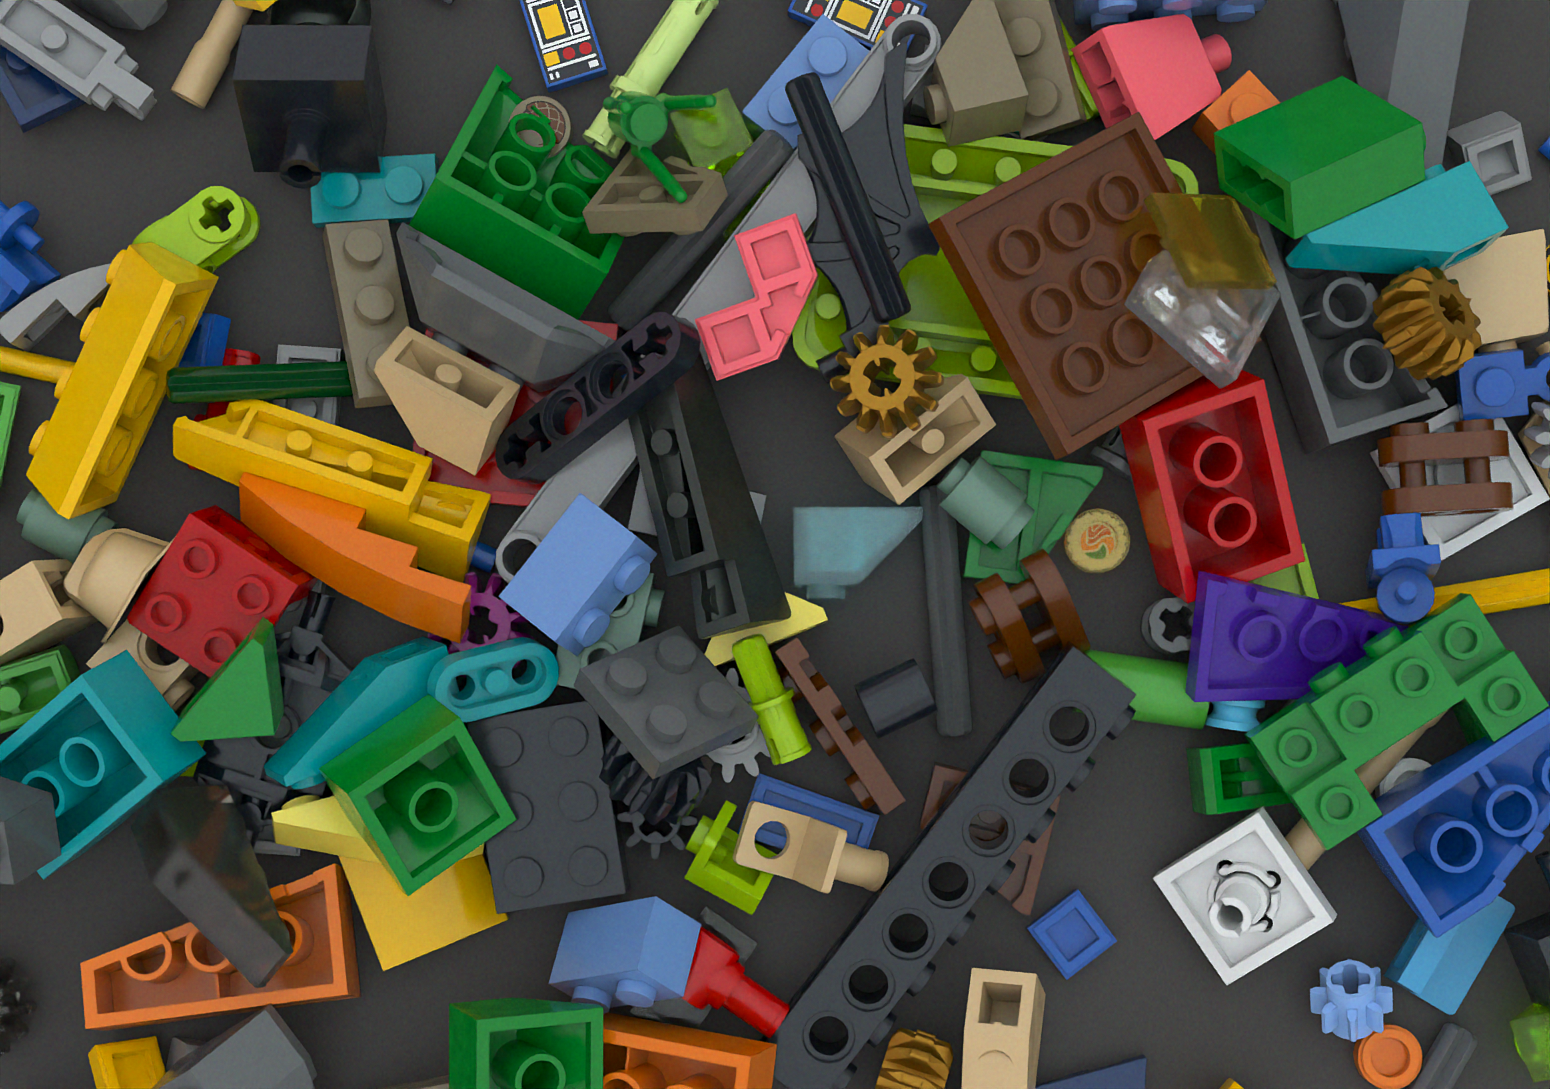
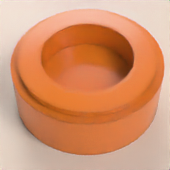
[1353,1023,1422,1089]

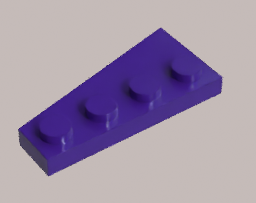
[1185,571,1414,702]

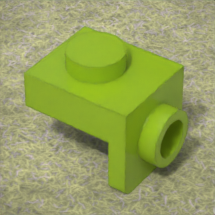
[684,800,777,915]

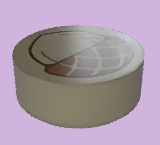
[509,96,573,159]

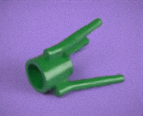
[603,91,717,203]

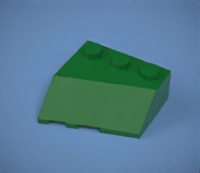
[409,64,624,320]

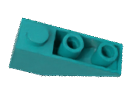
[1285,161,1509,274]
[264,636,459,789]

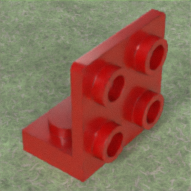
[127,505,318,678]

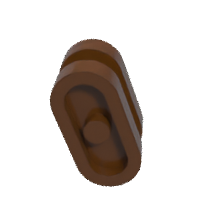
[1377,419,1514,517]
[968,548,1091,685]

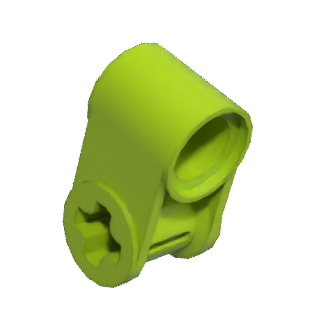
[132,186,260,274]

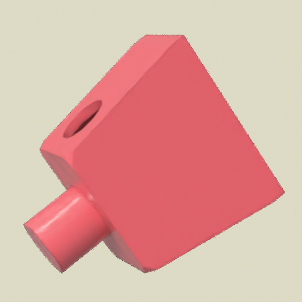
[1071,14,1232,140]

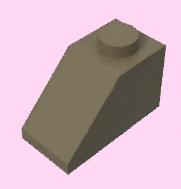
[923,0,1029,147]

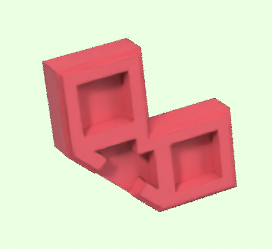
[695,213,819,381]

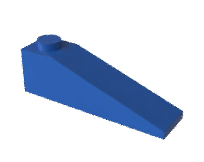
[1357,701,1550,938]

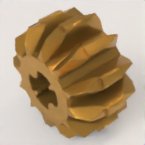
[1372,266,1482,381]
[830,325,944,439]
[875,1027,954,1089]

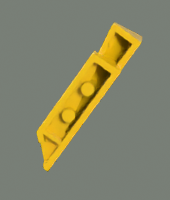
[173,399,491,583]

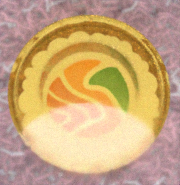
[1064,509,1130,573]

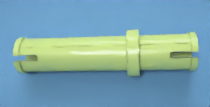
[582,0,719,158]

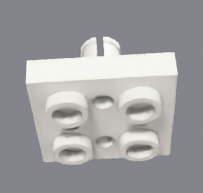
[1153,806,1337,985]

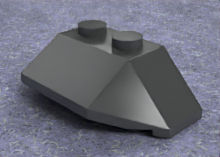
[396,222,626,393]

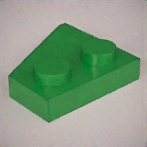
[963,450,1104,585]

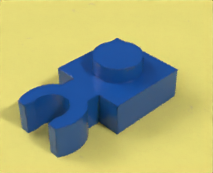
[1455,348,1550,421]

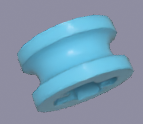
[1205,700,1266,732]

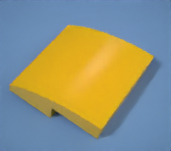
[339,853,509,971]

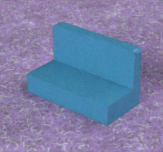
[1384,896,1515,1015]

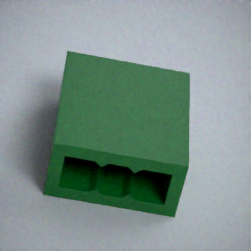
[1213,76,1426,239]

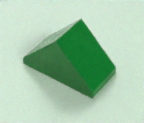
[170,617,285,742]
[1186,742,1292,815]

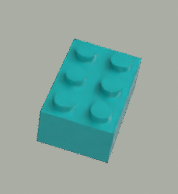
[0,650,206,880]

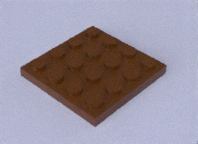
[928,112,1262,460]

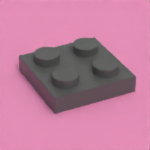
[573,625,759,780]

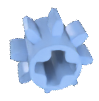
[1310,959,1393,1042]

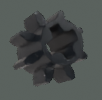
[617,811,698,859]

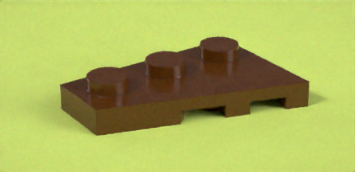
[775,637,906,815]

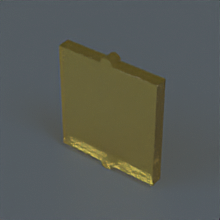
[1144,192,1277,289]

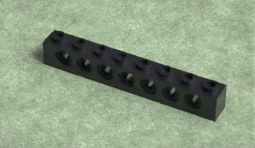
[759,641,1136,1089]

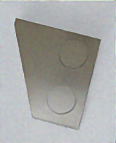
[582,148,728,237]

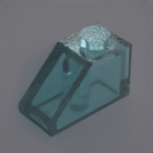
[793,507,923,600]

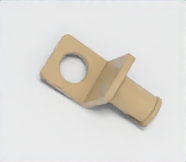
[732,801,889,894]

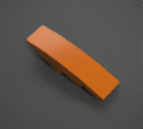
[239,472,472,644]

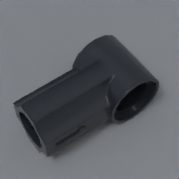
[854,658,938,739]

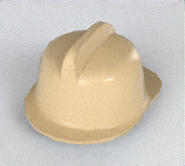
[63,528,174,644]

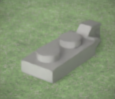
[0,0,157,121]

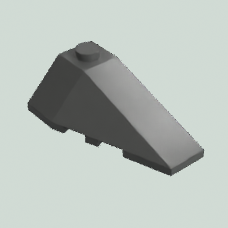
[1333,0,1470,170]

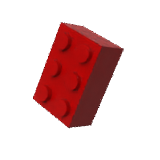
[1119,365,1305,604]

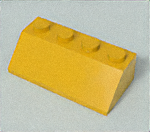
[26,242,219,519]

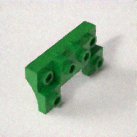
[1244,593,1549,851]

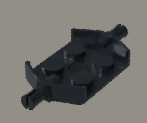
[193,590,354,869]

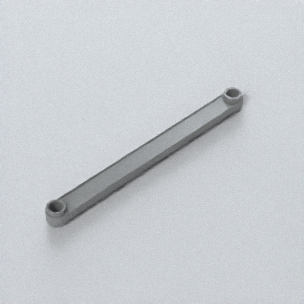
[496,14,942,583]

